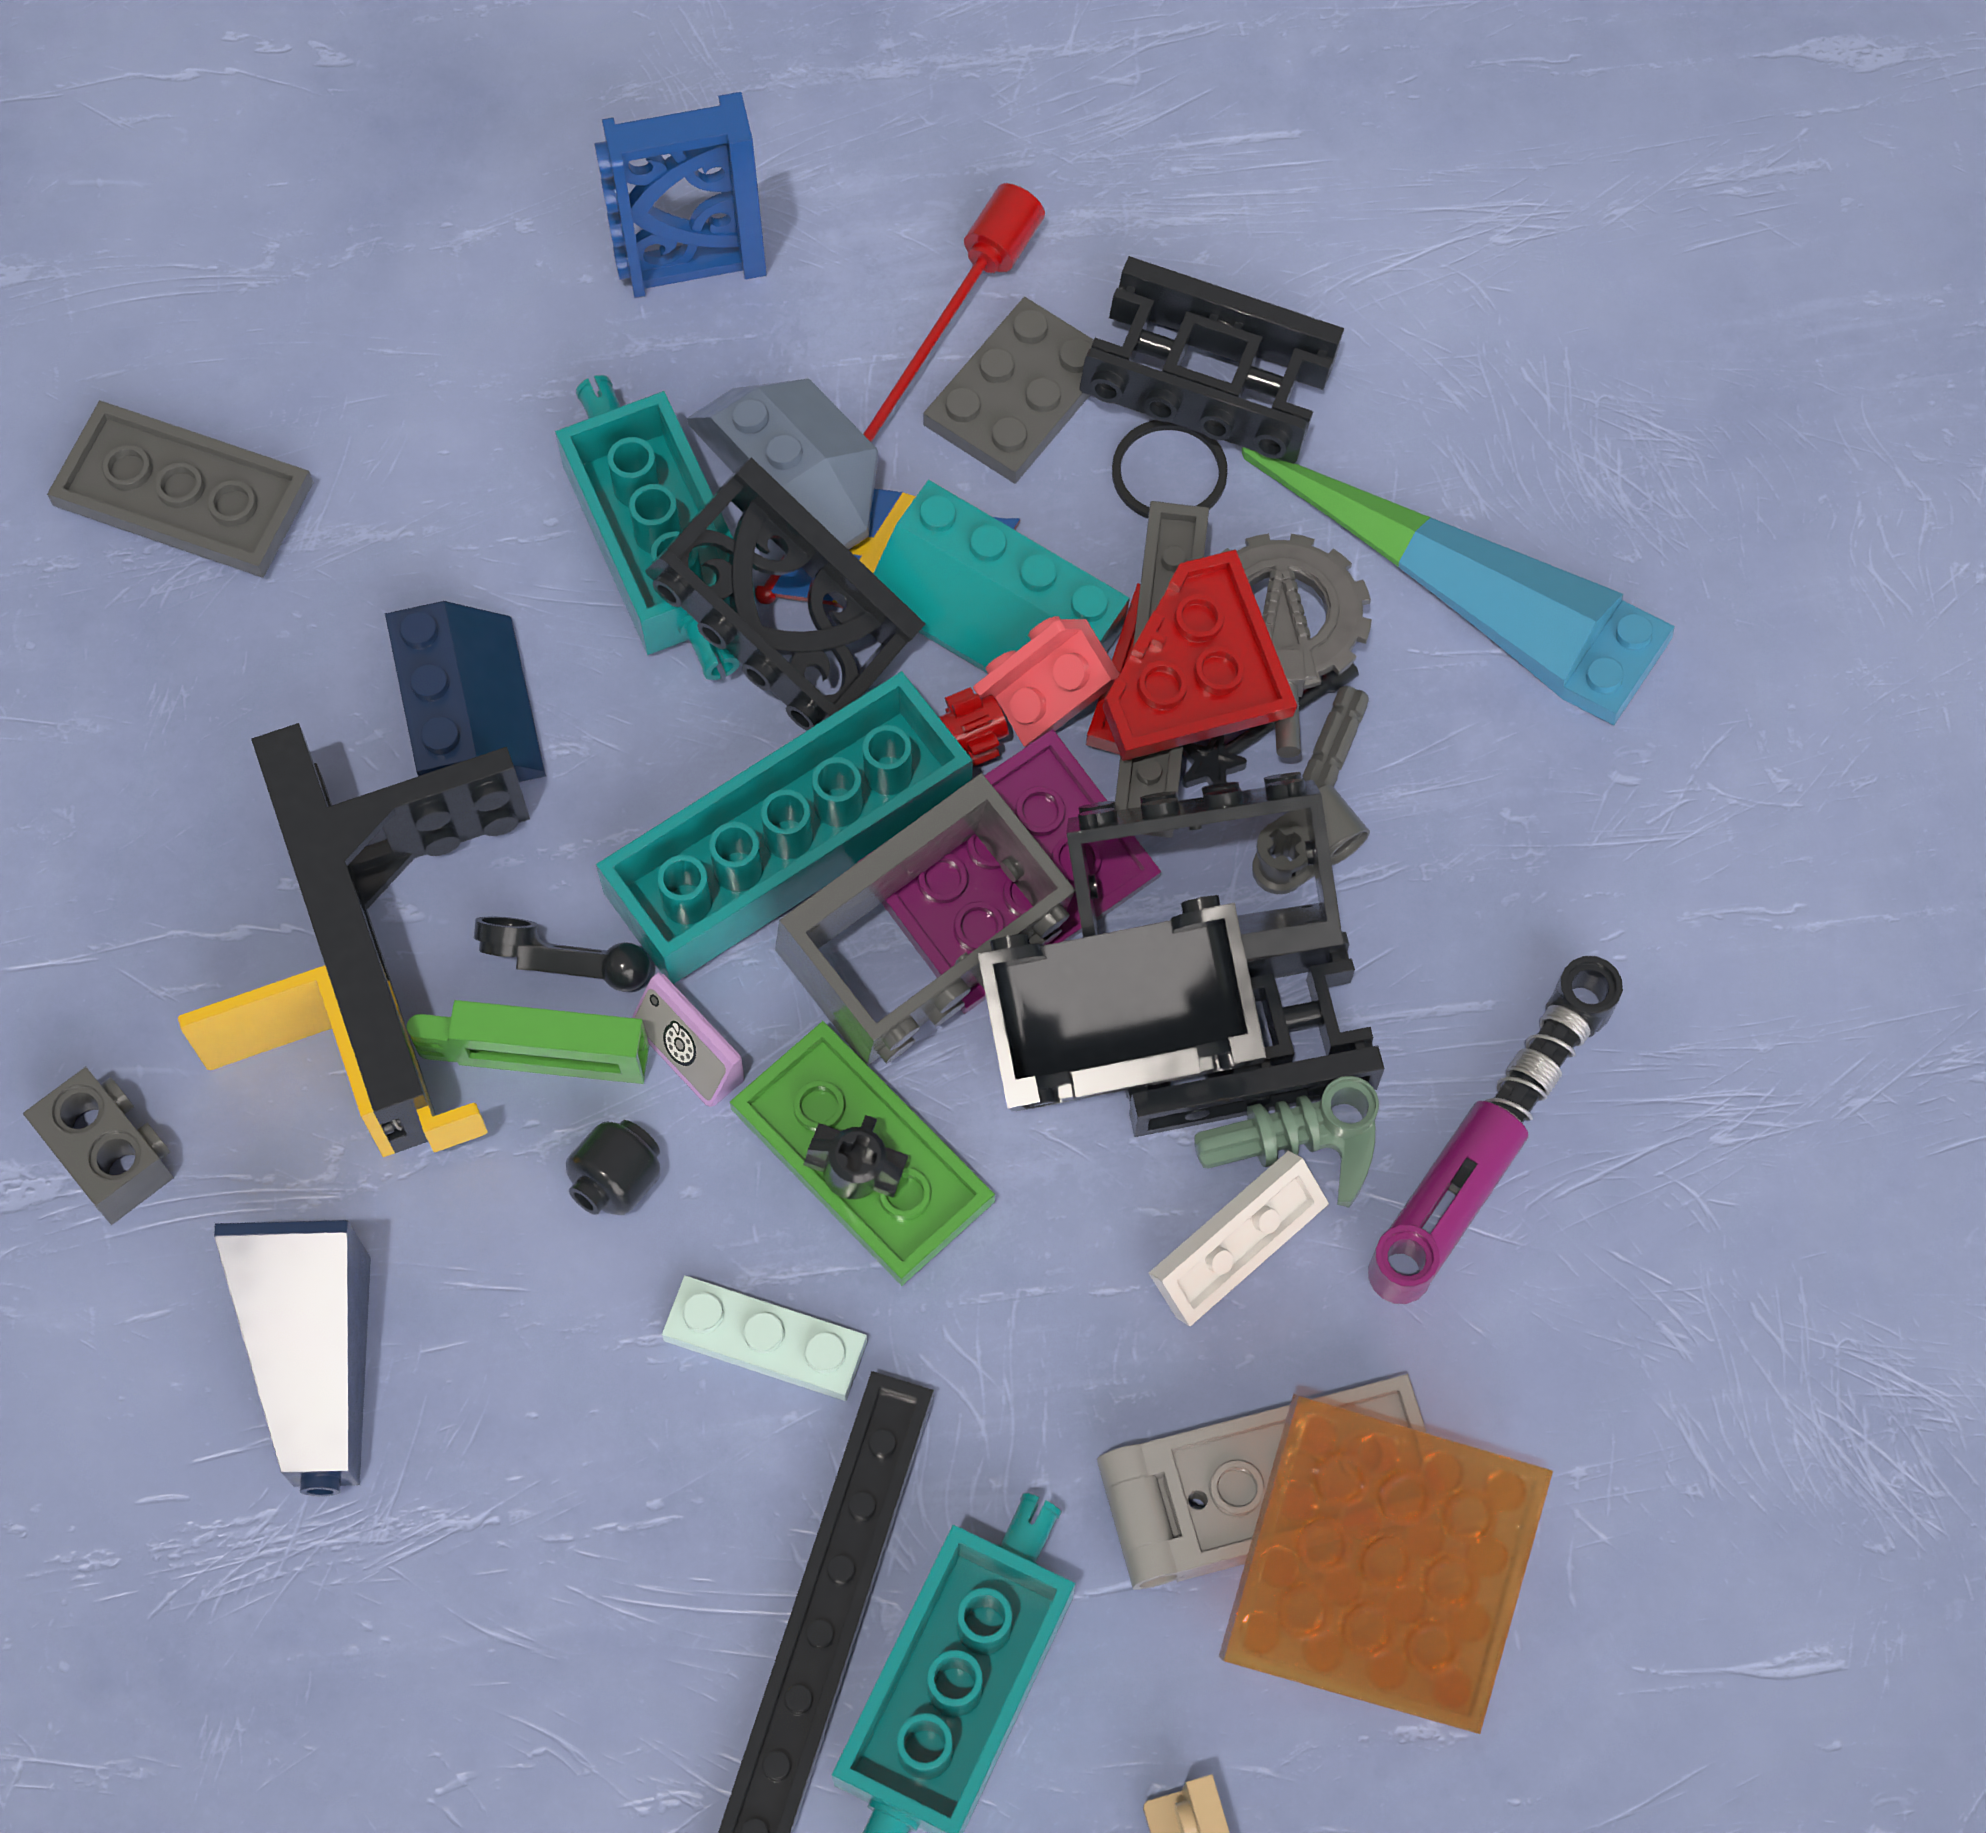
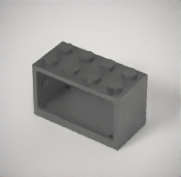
[775,773,1076,1065]

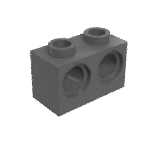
[22,1067,174,1225]

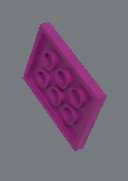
[857,729,1161,1014]

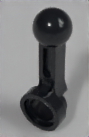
[474,916,650,992]

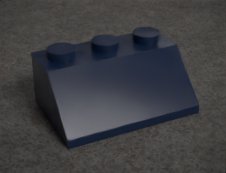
[385,601,546,782]

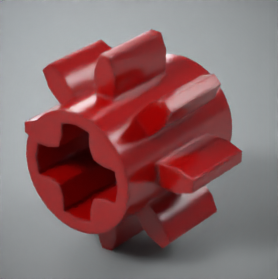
[938,687,1009,767]

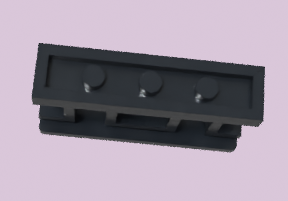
[1079,256,1345,464]
[1125,932,1385,1137]

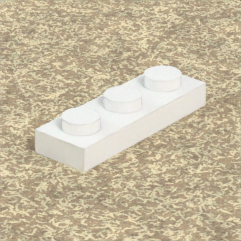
[1149,1151,1329,1326]

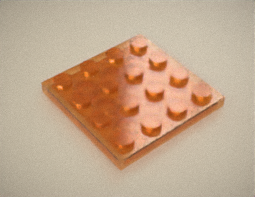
[1219,1393,1553,1734]

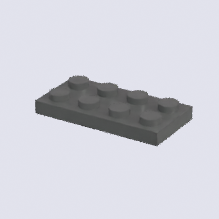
[47,400,313,578]

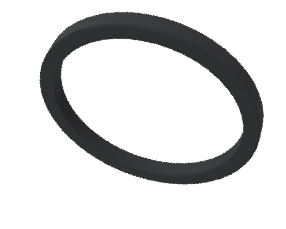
[1112,420,1228,519]

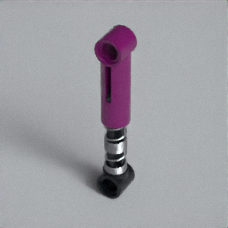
[1368,956,1623,1304]

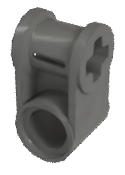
[1252,785,1370,894]

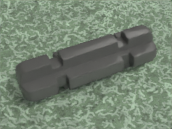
[1302,686,1369,789]

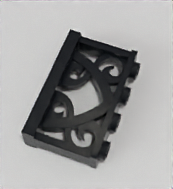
[645,457,926,730]

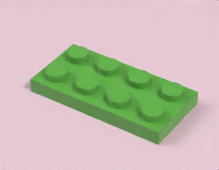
[730,1021,995,1286]

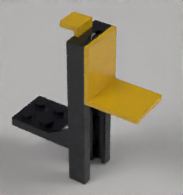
[177,723,530,1158]

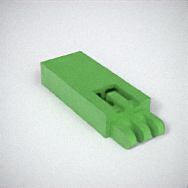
[407,1000,649,1084]

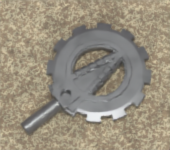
[1221,533,1372,758]

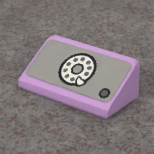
[632,972,744,1107]

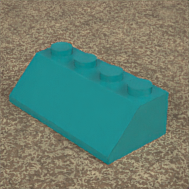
[873,479,1130,674]

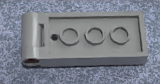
[1097,1374,1449,1590]

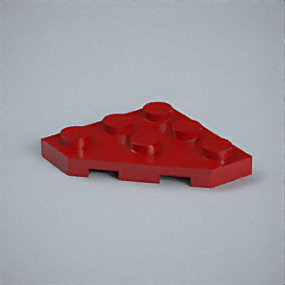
[1103,549,1298,761]

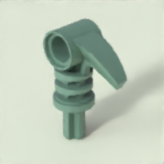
[1194,1076,1379,1207]

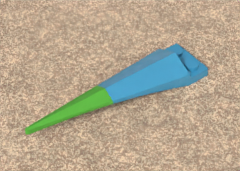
[1242,447,1675,725]

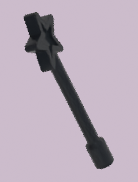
[1182,663,1359,788]

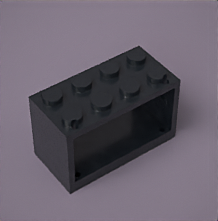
[1066,772,1343,959]

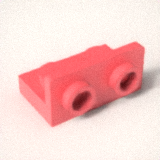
[973,616,1120,747]

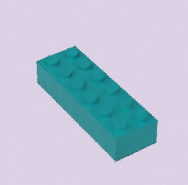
[596,671,972,984]

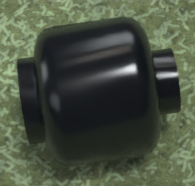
[566,1120,660,1215]

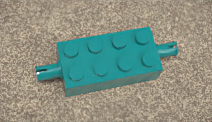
[555,375,756,680]
[831,1493,1076,1833]

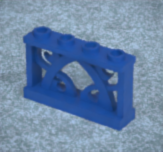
[594,92,767,298]

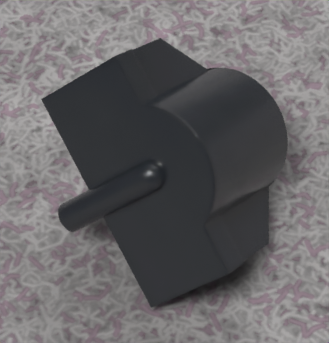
[803,1115,909,1199]

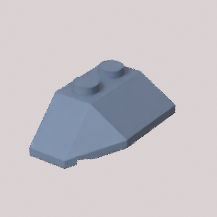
[687,379,878,550]

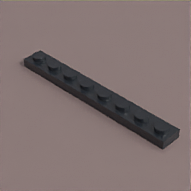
[718,1371,934,1833]

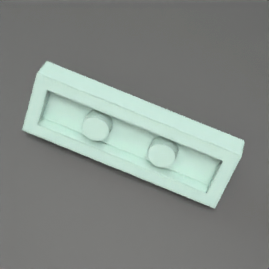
[662,1275,867,1401]

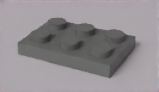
[923,296,1094,484]

